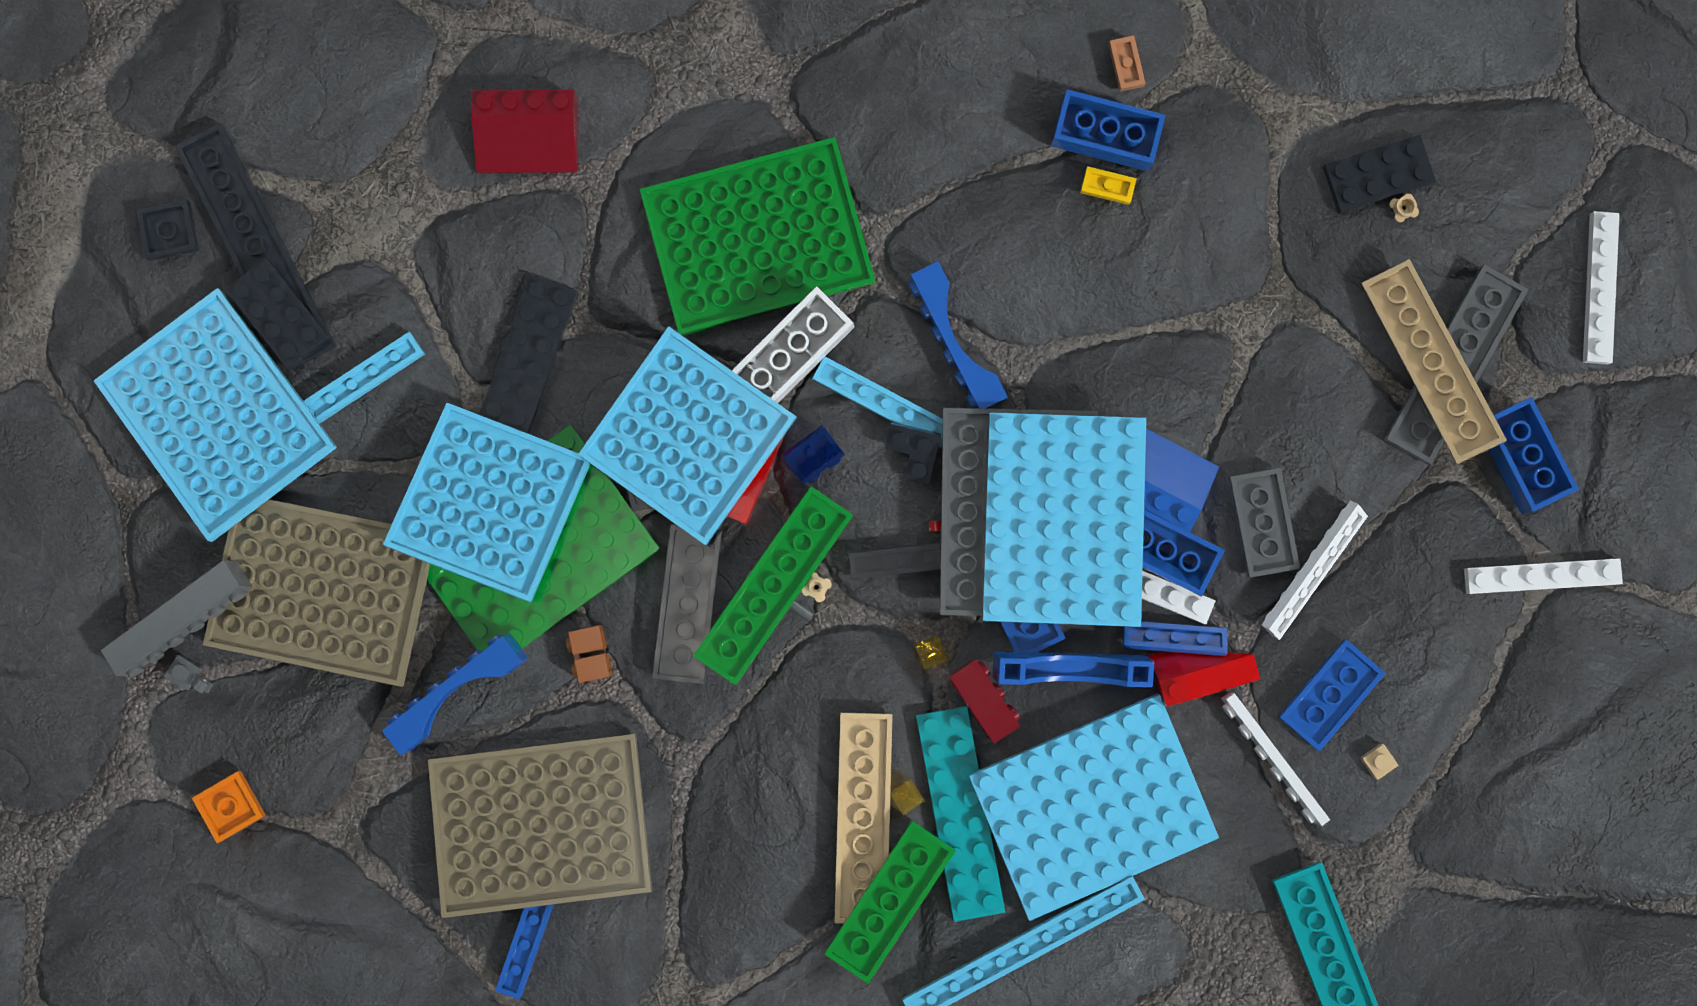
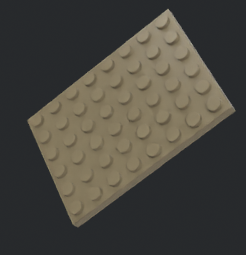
[203,500,430,686]
[428,734,652,918]

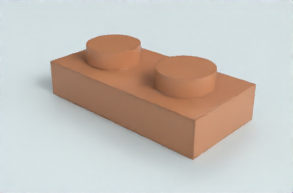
[1108,35,1146,92]

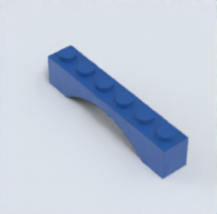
[908,261,1008,409]
[382,634,529,756]
[992,652,1154,687]

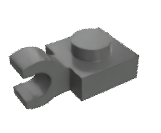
[164,654,214,693]

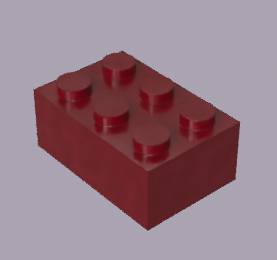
[947,659,1020,743]

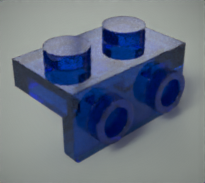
[781,425,845,485]

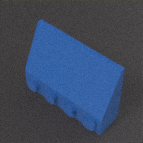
[1144,429,1219,532]

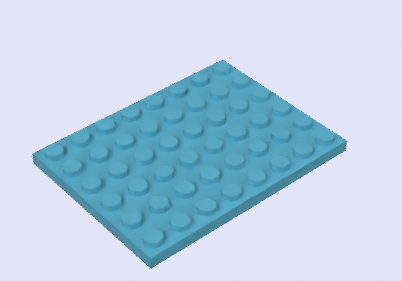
[94,288,337,542]
[983,413,1146,627]
[968,694,1219,921]

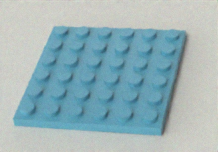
[578,327,797,545]
[383,403,591,603]

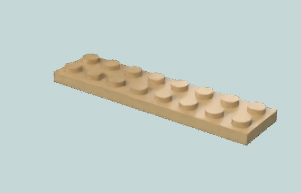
[1362,259,1507,464]
[835,712,892,923]

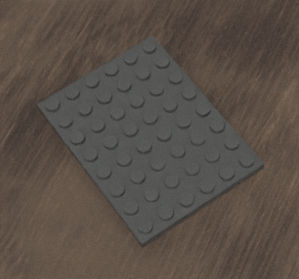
[940,408,1098,616]

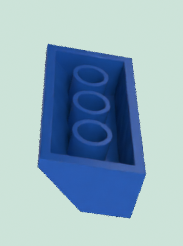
[1143,510,1225,597]

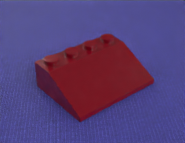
[471,90,578,174]

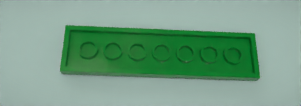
[693,486,853,686]

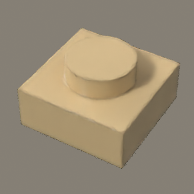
[1360,743,1399,780]

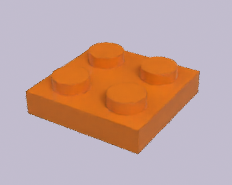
[192,771,266,843]

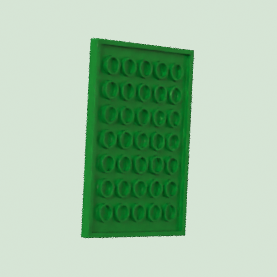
[640,137,876,336]
[427,425,660,652]

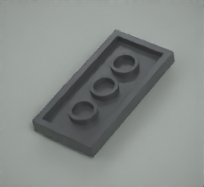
[1228,468,1300,578]

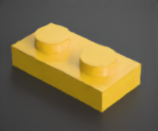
[1080,166,1137,205]

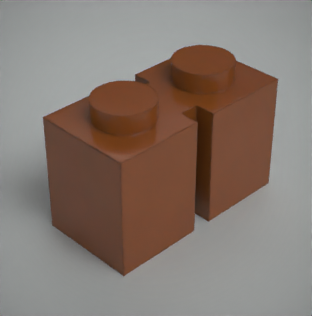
[566,625,613,683]

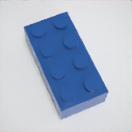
[1051,89,1166,172]
[1489,397,1579,514]

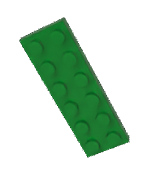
[824,820,956,984]

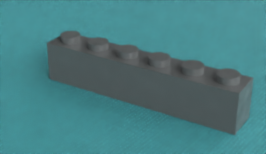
[101,560,252,678]

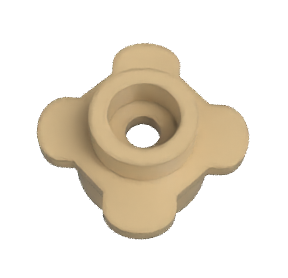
[1389,194,1419,222]
[802,572,832,602]

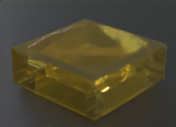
[914,635,948,670]
[890,779,925,815]

